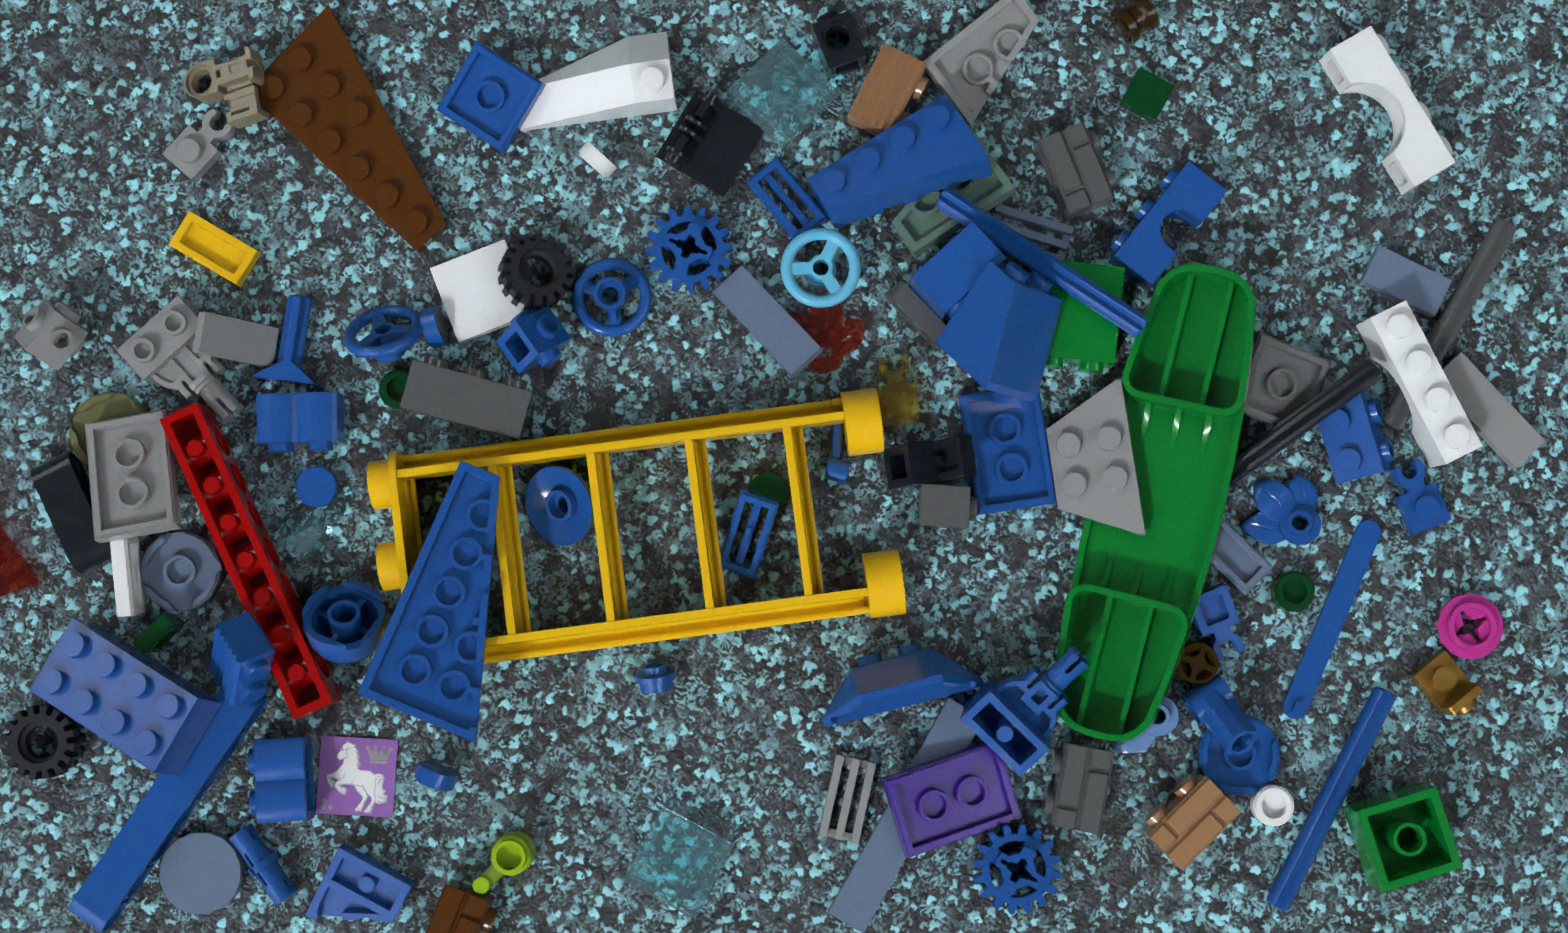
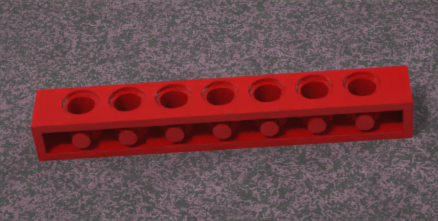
[159,402,343,719]

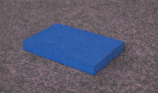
[958,391,1057,516]

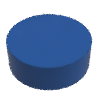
[296,467,339,508]
[414,761,458,791]

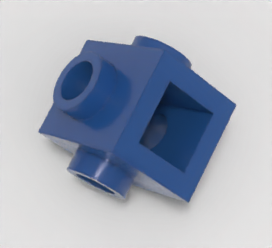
[496,306,571,374]

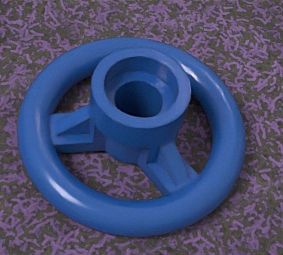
[572,258,652,337]
[344,305,422,362]

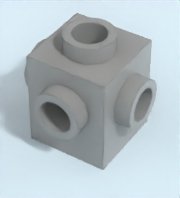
[14,299,88,371]

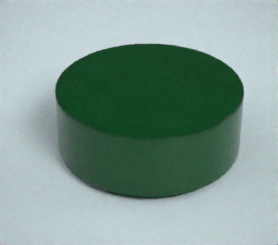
[379,369,409,410]
[748,473,788,514]
[1271,571,1315,612]

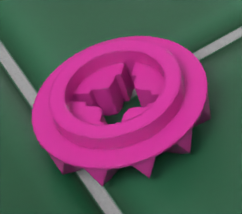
[1435,594,1503,659]

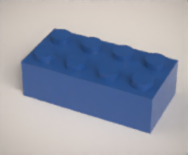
[29,618,222,776]

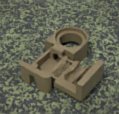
[184,47,269,129]

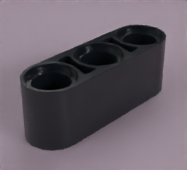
[31,451,111,574]

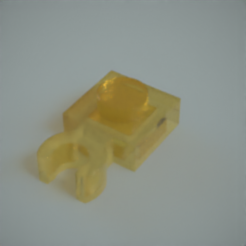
[875,355,920,427]

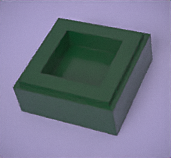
[1119,67,1175,124]
[132,614,185,653]

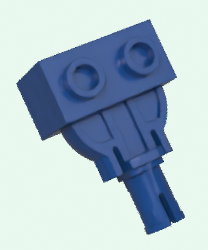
[960,646,1091,776]

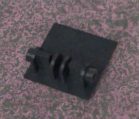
[656,89,765,198]

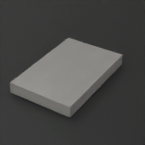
[85,409,181,543]

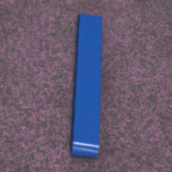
[68,688,269,933]

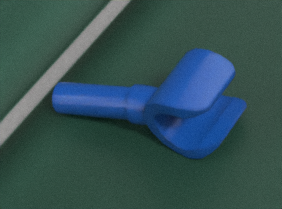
[825,424,851,484]

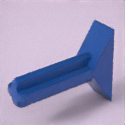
[252,295,322,388]

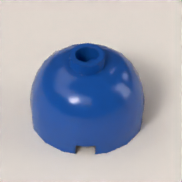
[302,581,387,664]

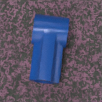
[1182,674,1259,755]

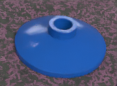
[525,465,594,546]

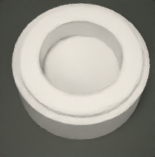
[579,141,617,178]
[1250,784,1294,827]

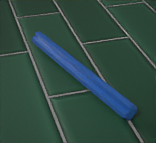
[936,188,1148,337]
[1267,687,1396,911]

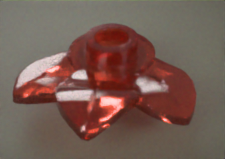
[788,294,865,374]

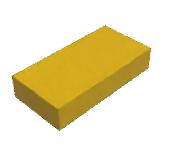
[168,211,261,287]

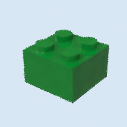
[1343,782,1463,893]

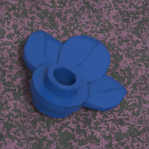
[1242,474,1321,545]

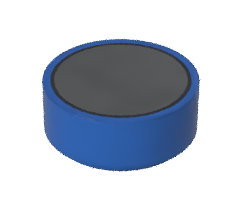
[419,306,450,348]

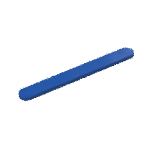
[1282,520,1381,719]

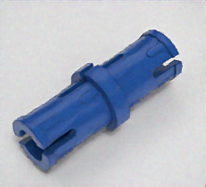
[229,823,298,906]

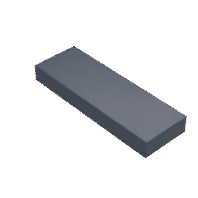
[712,265,823,378]

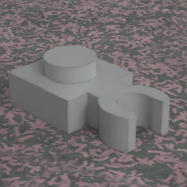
[162,109,236,183]

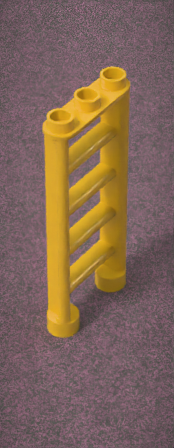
[367,388,906,664]

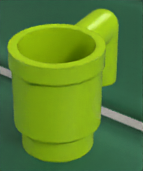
[473,831,536,894]

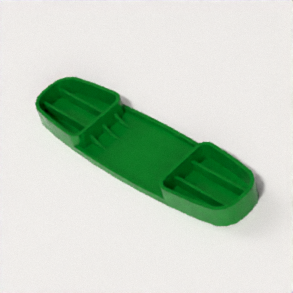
[1056,264,1256,742]

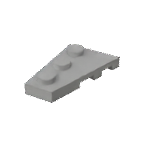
[924,0,1039,127]

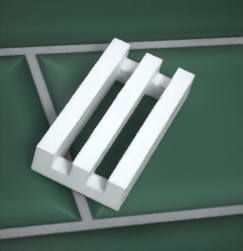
[110,537,146,617]

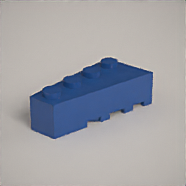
[807,94,992,229]

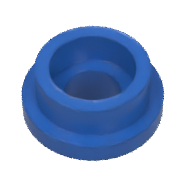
[635,661,676,693]

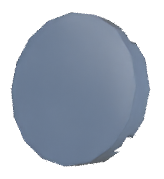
[140,532,224,612]
[160,831,244,914]

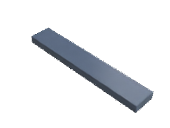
[828,697,976,933]

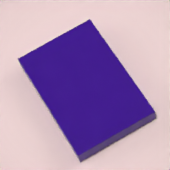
[881,742,1022,858]

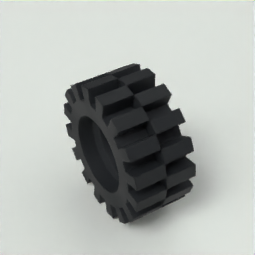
[497,233,575,311]
[1,704,87,780]

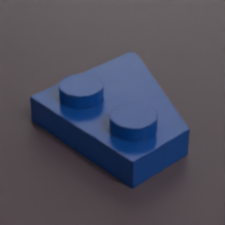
[305,843,416,922]

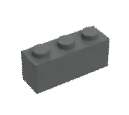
[400,356,534,441]

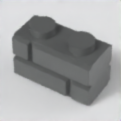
[1035,122,1117,220]
[1042,741,1115,834]

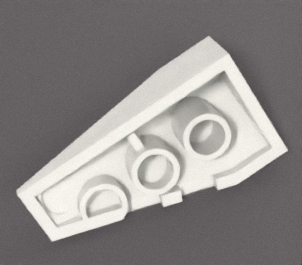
[520,31,677,131]

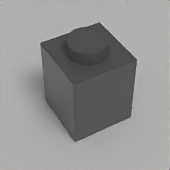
[917,484,977,529]

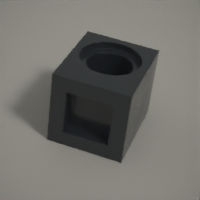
[811,10,867,79]

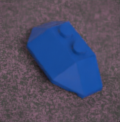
[821,642,984,727]

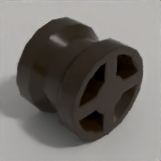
[1110,0,1160,44]
[1175,642,1219,684]

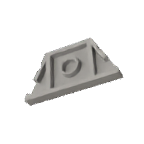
[1046,379,1146,536]

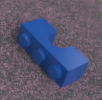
[1108,161,1227,291]

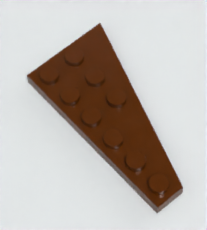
[253,5,447,254]

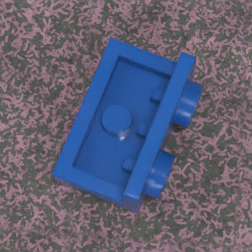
[1319,392,1395,485]

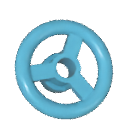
[780,228,861,308]

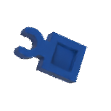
[1389,459,1452,535]
[1193,583,1244,661]

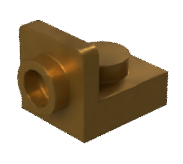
[1409,650,1484,716]

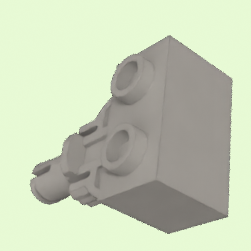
[116,295,244,423]

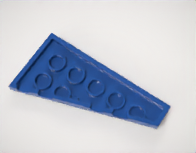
[358,461,500,743]

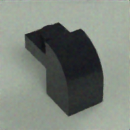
[883,434,977,489]

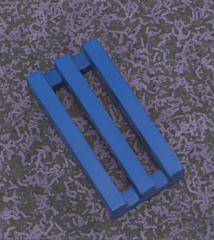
[746,157,828,240]
[721,488,780,579]

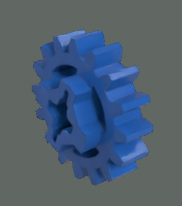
[645,205,733,295]
[971,822,1062,915]

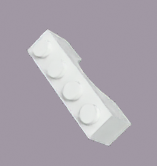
[1319,26,1456,195]
[1356,300,1482,468]

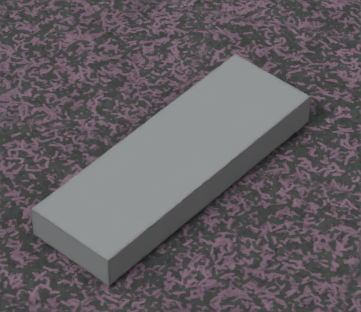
[1442,352,1545,469]

